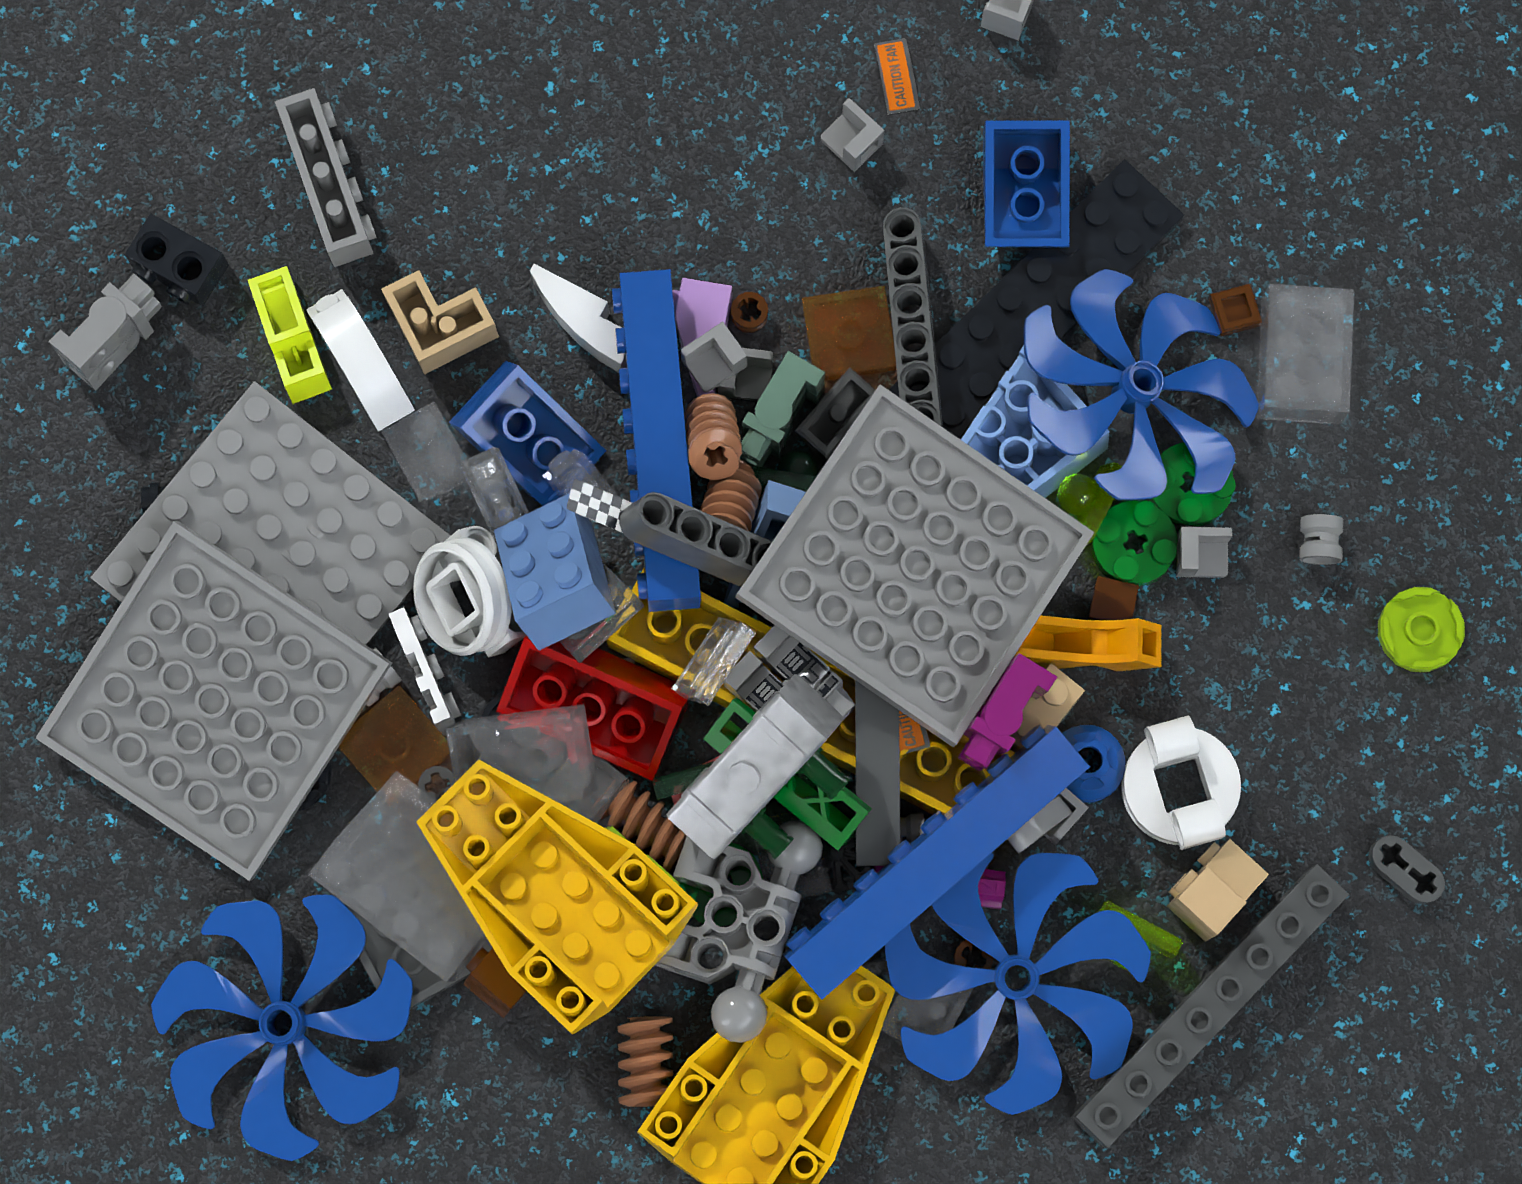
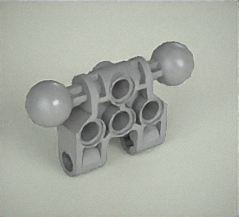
[654,821,823,1043]

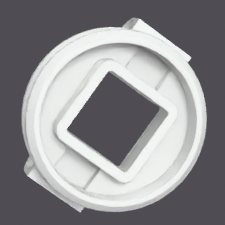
[413,526,526,658]
[1121,715,1241,850]

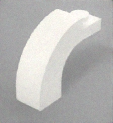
[306,289,415,432]

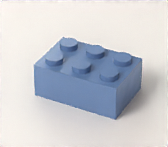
[494,493,616,650]

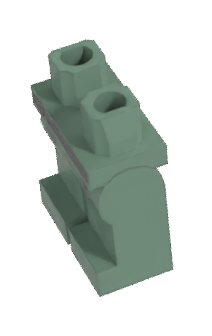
[739,351,825,473]

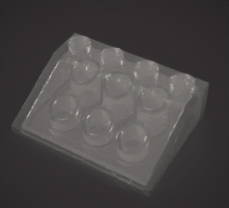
[308,771,487,982]

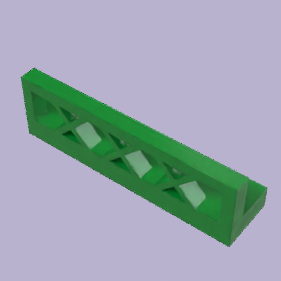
[703,697,872,850]

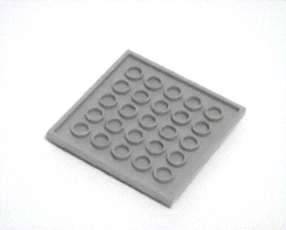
[90,381,451,646]
[735,384,1094,747]
[36,521,392,881]

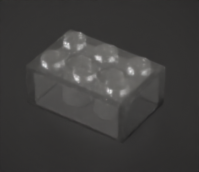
[1257,284,1354,425]
[445,704,598,802]

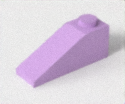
[672,278,732,397]

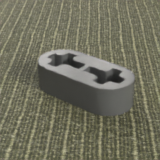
[1368,835,1445,904]

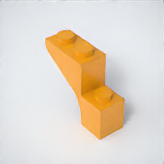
[1013,615,1161,671]

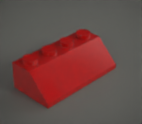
[496,635,694,781]

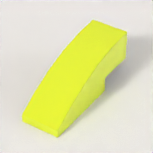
[248,266,332,404]

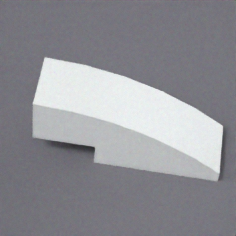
[530,264,627,373]

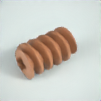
[684,393,742,480]
[700,460,762,532]
[601,781,687,873]
[618,1016,673,1107]

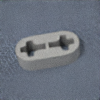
[1007,795,1073,854]

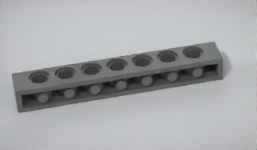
[1071,864,1349,1149]

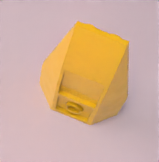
[416,759,698,1035]
[637,965,895,1184]

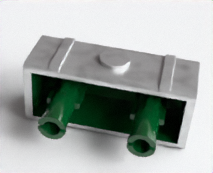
[666,674,850,860]

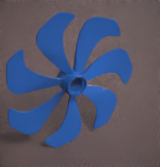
[1024,269,1259,501]
[885,853,1151,1115]
[151,895,413,1161]

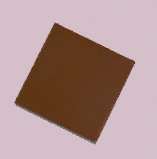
[1208,284,1262,337]
[1088,576,1139,621]

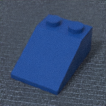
[983,121,1070,247]
[449,361,606,506]

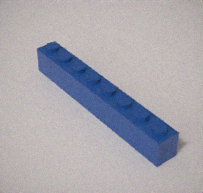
[612,269,701,612]
[783,725,1090,1000]

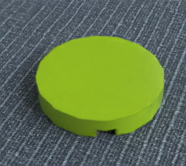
[1378,587,1465,672]

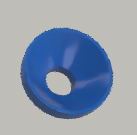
[1062,725,1125,803]

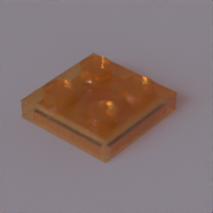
[802,286,897,381]
[339,685,456,807]

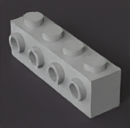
[275,88,377,267]

